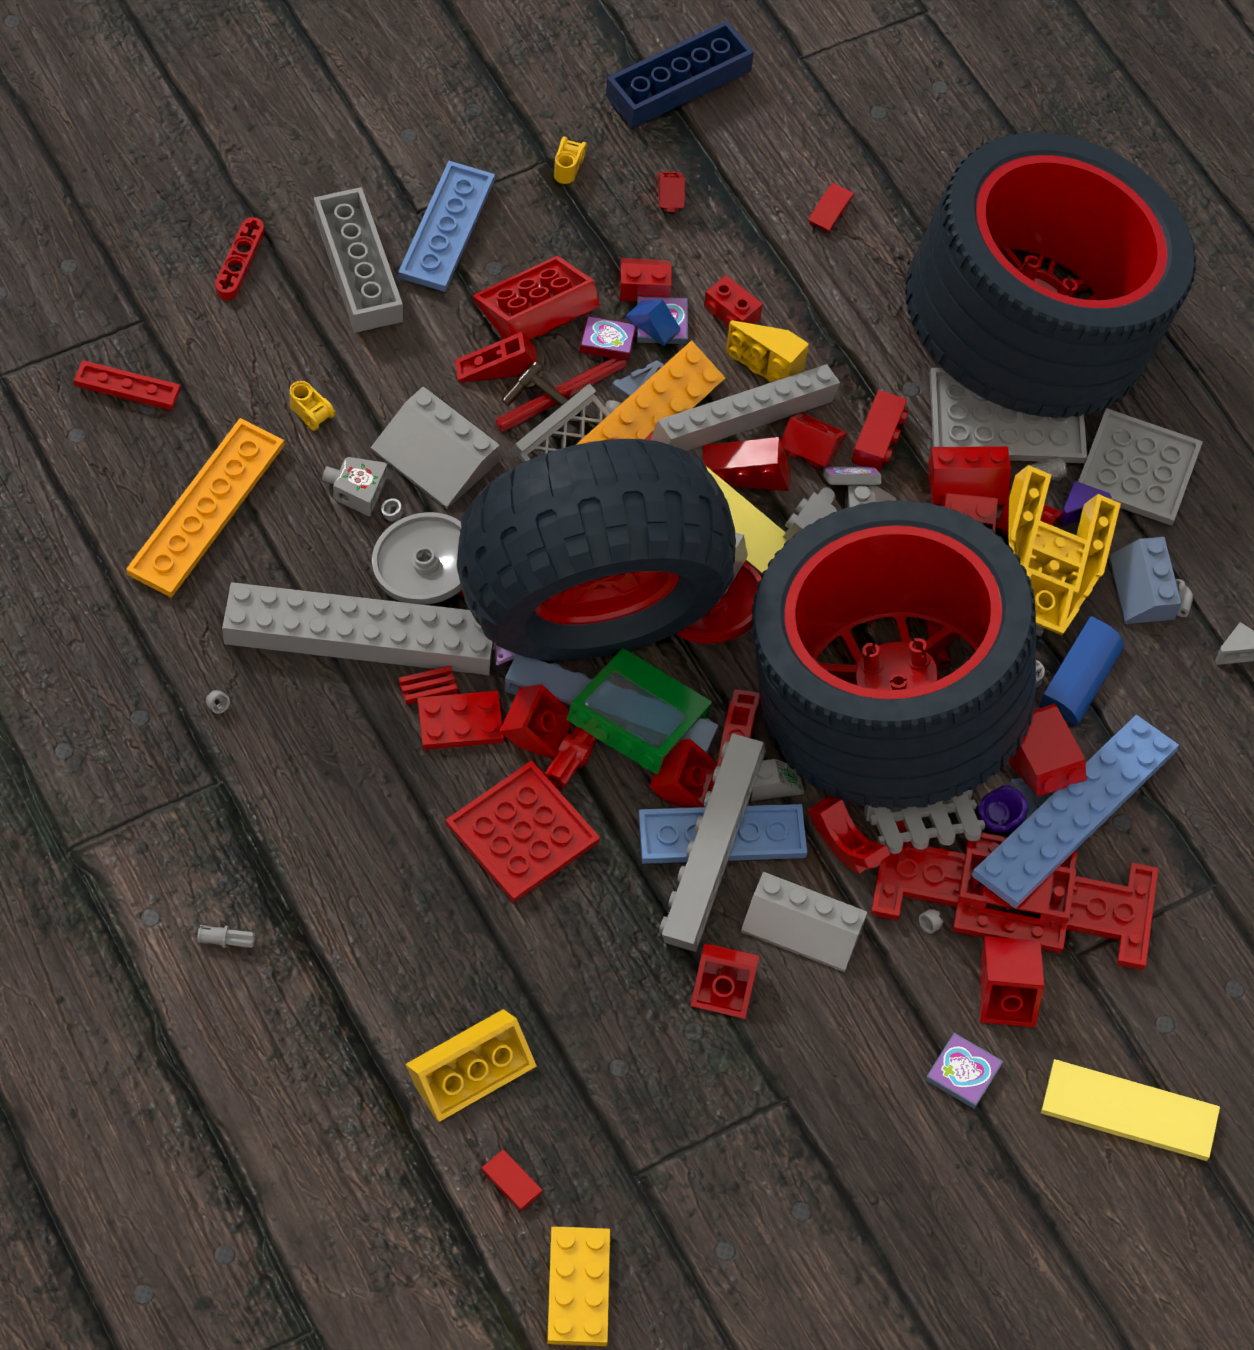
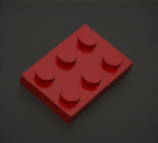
[417,691,504,750]

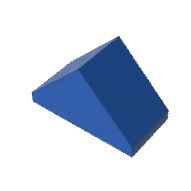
[626,300,681,346]

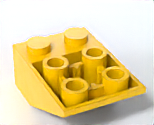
[725,320,809,383]

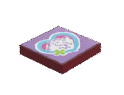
[579,316,637,361]

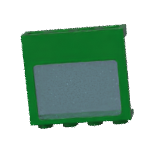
[567,648,712,775]

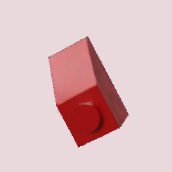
[657,172,685,212]

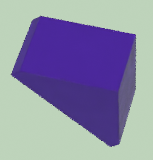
[1060,481,1112,526]

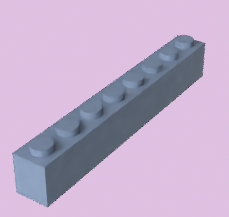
[505,654,718,755]

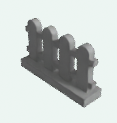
[863,790,985,854]

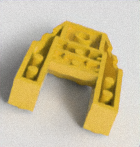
[1008,465,1121,635]

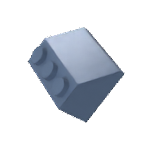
[1108,537,1181,624]

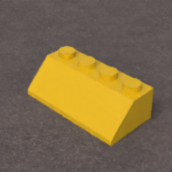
[405,1009,537,1122]

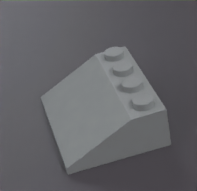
[371,386,500,510]

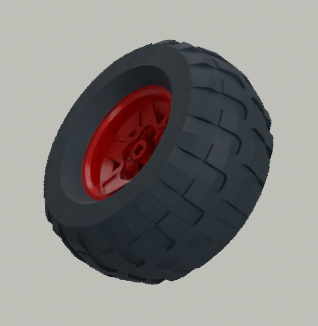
[457,439,736,661]

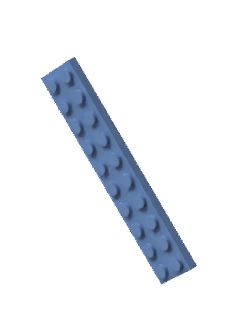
[972,715,1179,909]

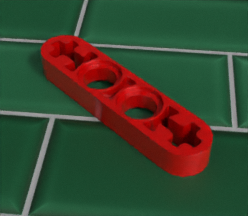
[215,217,264,300]

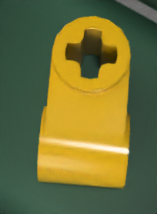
[554,136,587,184]
[290,381,336,431]

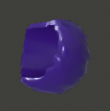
[978,785,1028,835]

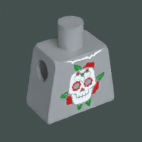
[322,457,387,517]

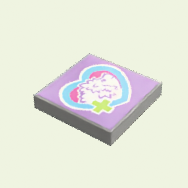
[823,467,881,485]

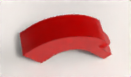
[807,796,890,874]

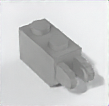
[783,487,837,540]

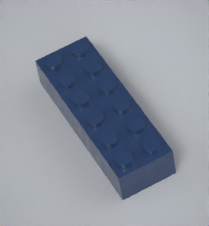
[606,20,754,128]

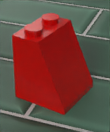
[1008,704,1087,797]
[979,936,1044,1027]

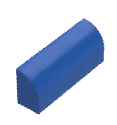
[1039,616,1124,726]

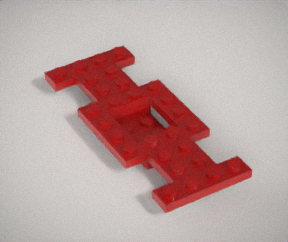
[871,820,1158,970]

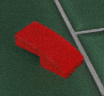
[808,183,854,233]

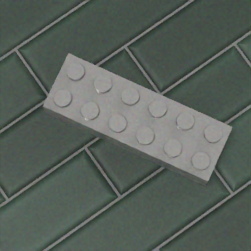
[314,187,403,333]

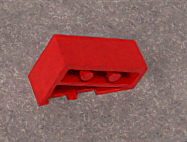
[702,437,790,491]

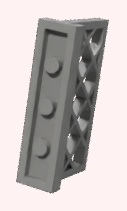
[509,383,610,462]

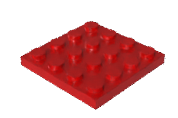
[445,760,600,903]

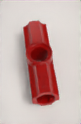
[545,726,598,789]

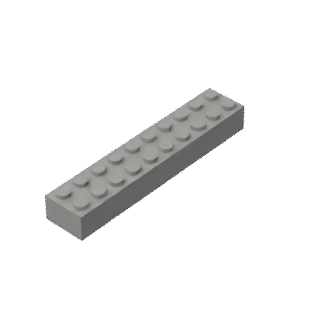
[222,582,494,675]

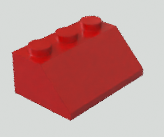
[928,446,1011,506]

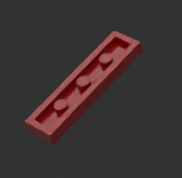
[74,360,181,411]

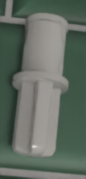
[197,925,255,948]

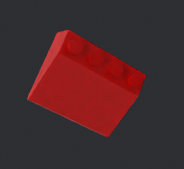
[472,255,600,340]

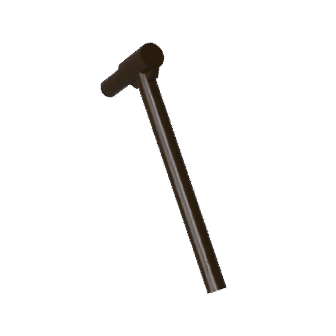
[501,361,598,431]

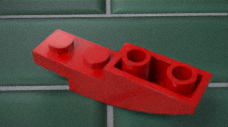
[717,689,761,767]

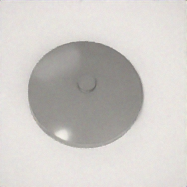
[372,512,462,605]

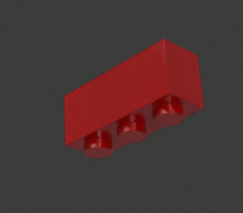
[851,390,909,472]

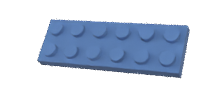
[398,161,495,292]
[638,804,807,864]

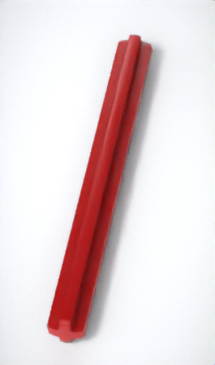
[495,358,626,432]

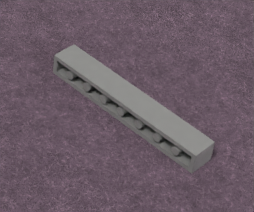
[651,364,840,451]
[660,733,766,952]

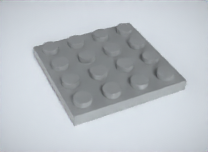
[1078,408,1203,526]

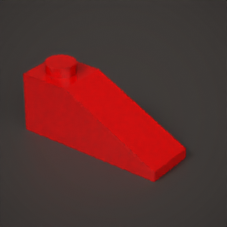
[455,332,538,383]

